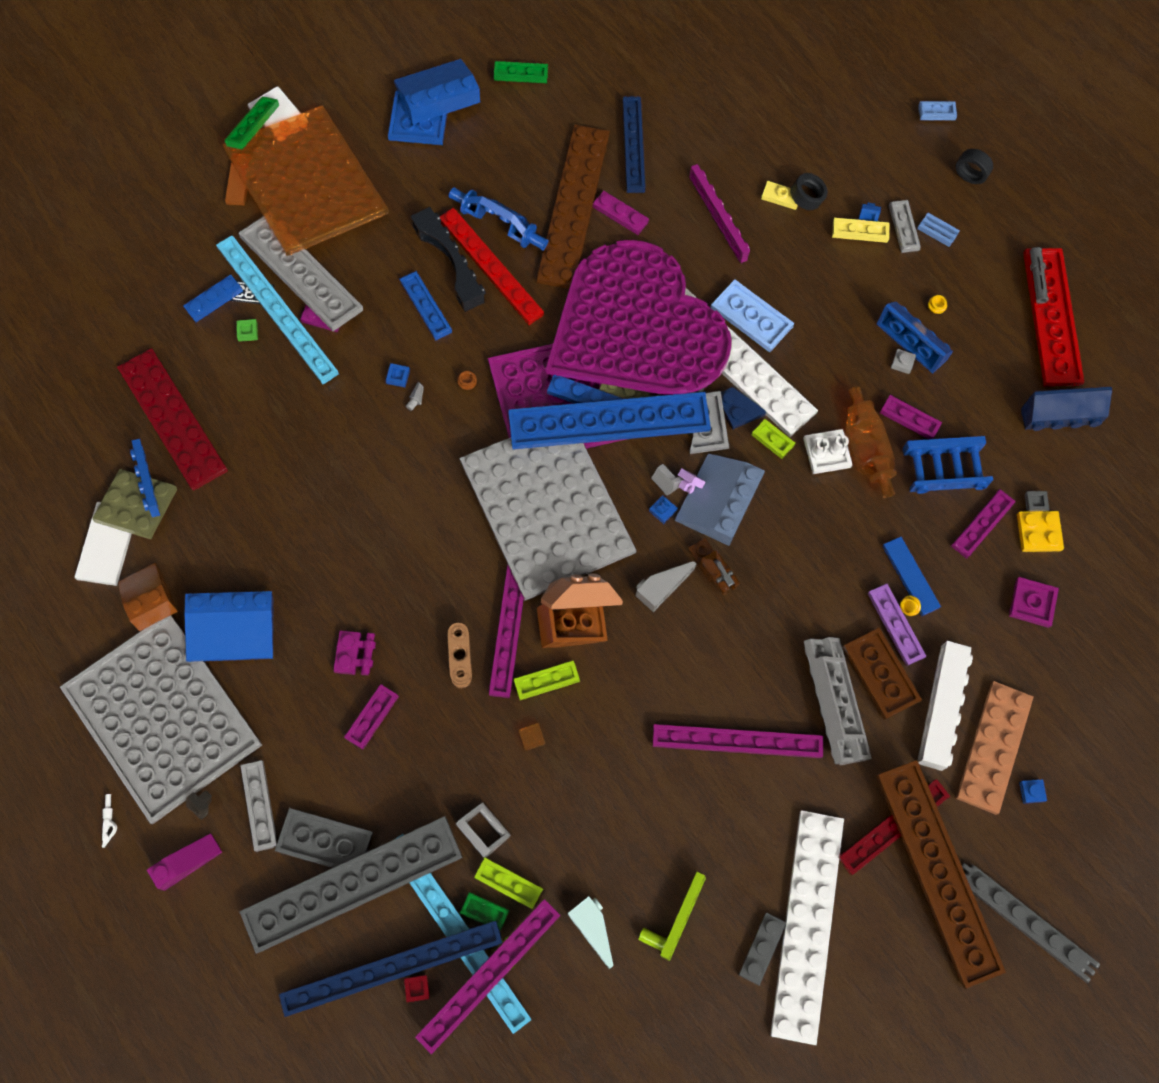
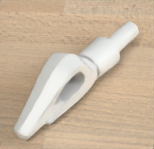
[102,794,117,848]

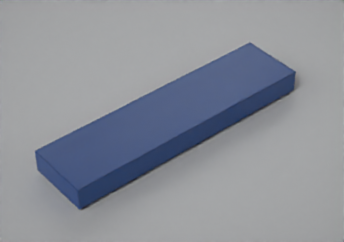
[400,271,452,341]
[882,537,941,617]

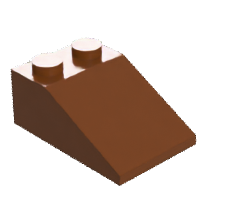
[118,563,178,631]
[537,604,608,648]

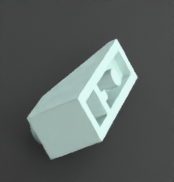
[568,896,613,969]

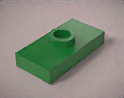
[460,892,510,932]

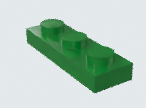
[494,61,548,83]

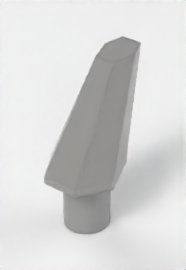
[406,382,423,411]

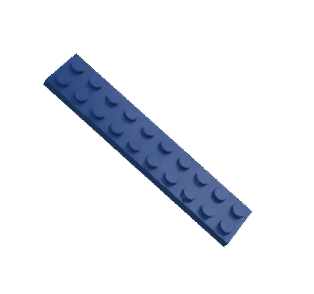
[508,392,711,450]

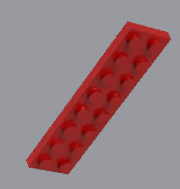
[1023,248,1085,386]

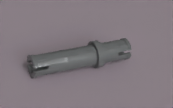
[1029,247,1049,304]

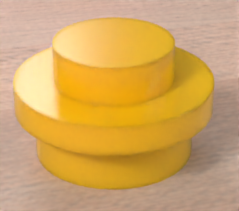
[928,295,947,314]
[900,595,921,616]

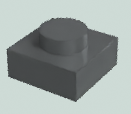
[1024,491,1049,512]

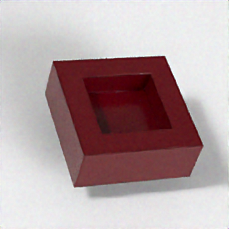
[404,975,430,1002]

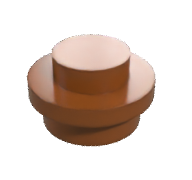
[458,371,477,390]

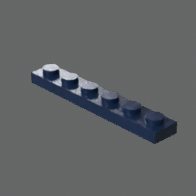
[623,97,645,193]

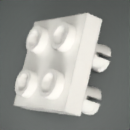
[803,429,852,474]

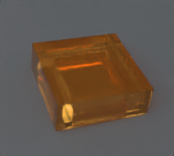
[519,723,545,751]

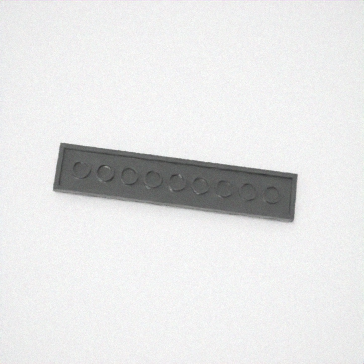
[240,816,463,954]

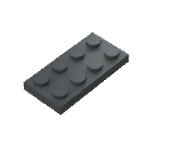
[275,808,373,868]

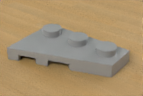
[690,391,729,454]

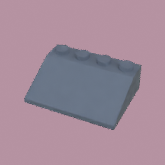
[675,454,765,546]

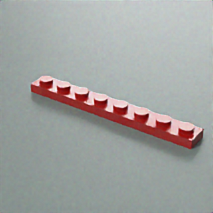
[440,208,544,325]

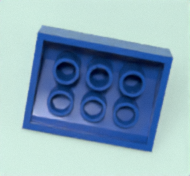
[394,59,480,124]
[185,591,274,662]

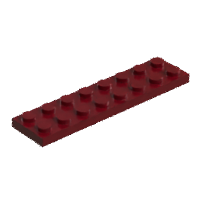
[117,348,228,491]

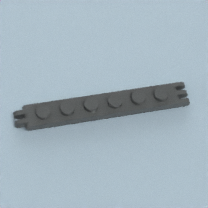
[961,862,1100,983]

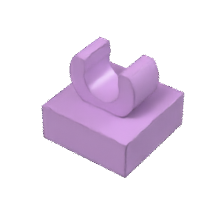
[678,468,706,494]

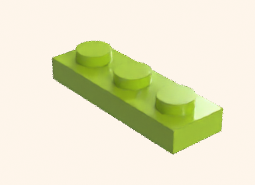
[514,661,580,700]
[474,858,543,910]

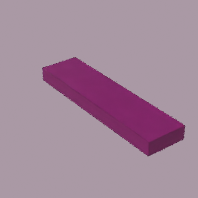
[951,489,1016,559]

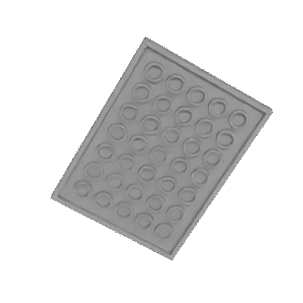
[460,438,636,601]
[60,615,262,824]

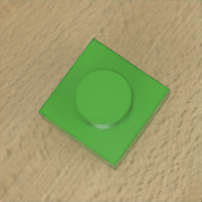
[237,319,258,341]

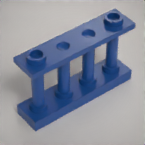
[903,436,993,494]

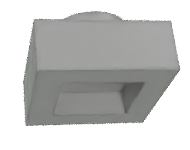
[891,349,916,374]

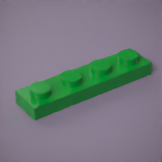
[225,96,279,150]

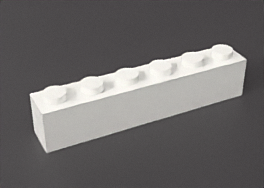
[918,641,973,771]

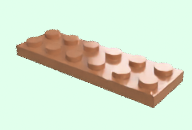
[956,681,1033,815]

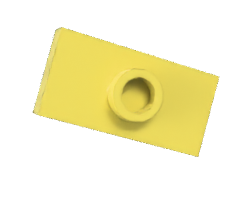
[761,181,798,210]

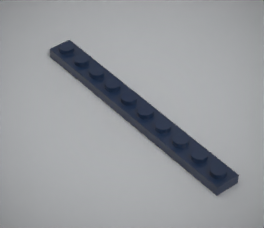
[279,921,503,1017]

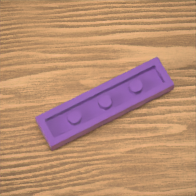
[868,584,926,666]

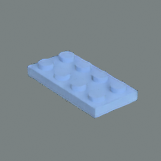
[711,280,794,352]

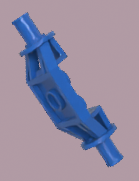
[449,187,549,250]

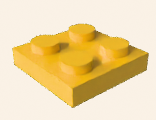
[1017,511,1064,552]

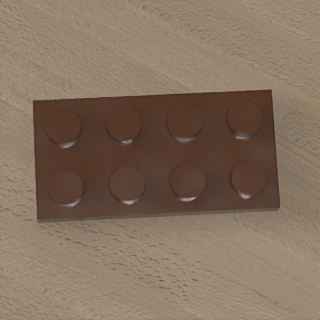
[842,628,922,720]

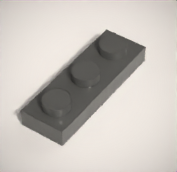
[738,913,786,986]

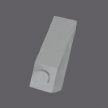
[636,562,696,612]

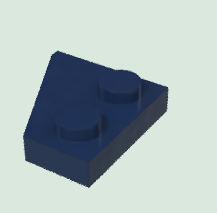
[721,387,766,430]

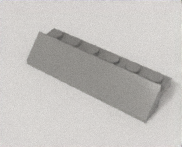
[804,637,872,766]

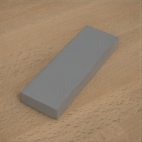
[889,200,921,253]

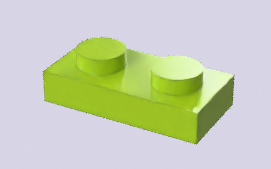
[752,419,795,459]

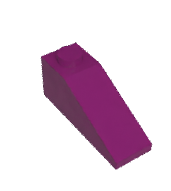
[147,834,222,891]

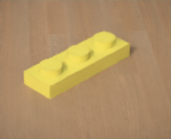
[832,218,889,243]

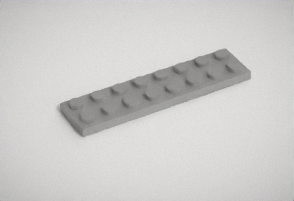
[239,213,363,331]

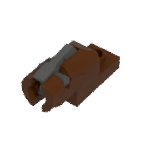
[688,538,740,595]

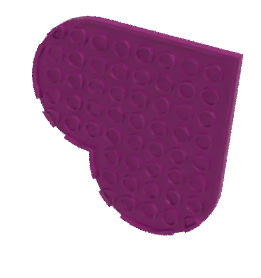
[546,240,732,395]

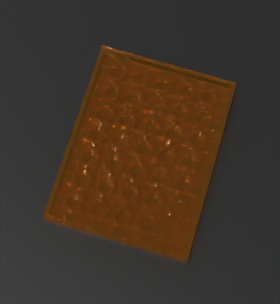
[222,105,389,256]

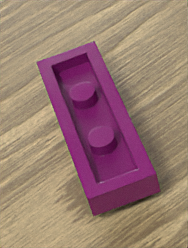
[593,191,649,235]
[880,395,942,440]
[344,684,399,750]

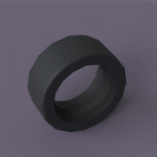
[955,149,993,184]
[790,173,828,210]

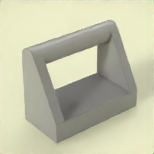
[456,802,511,858]

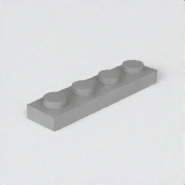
[241,760,277,852]

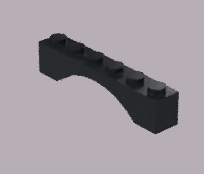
[410,207,486,312]

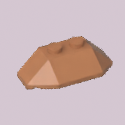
[541,574,623,609]

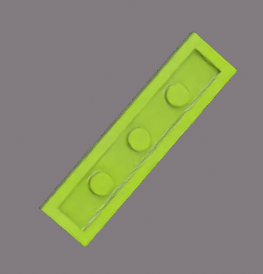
[639,872,706,961]

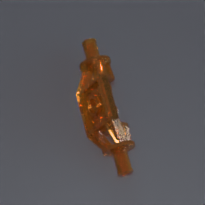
[844,387,897,498]

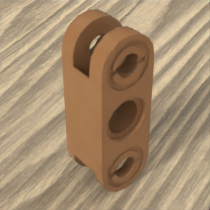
[448,623,472,688]

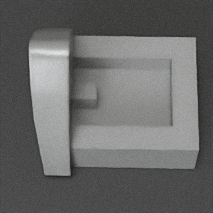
[651,464,684,496]

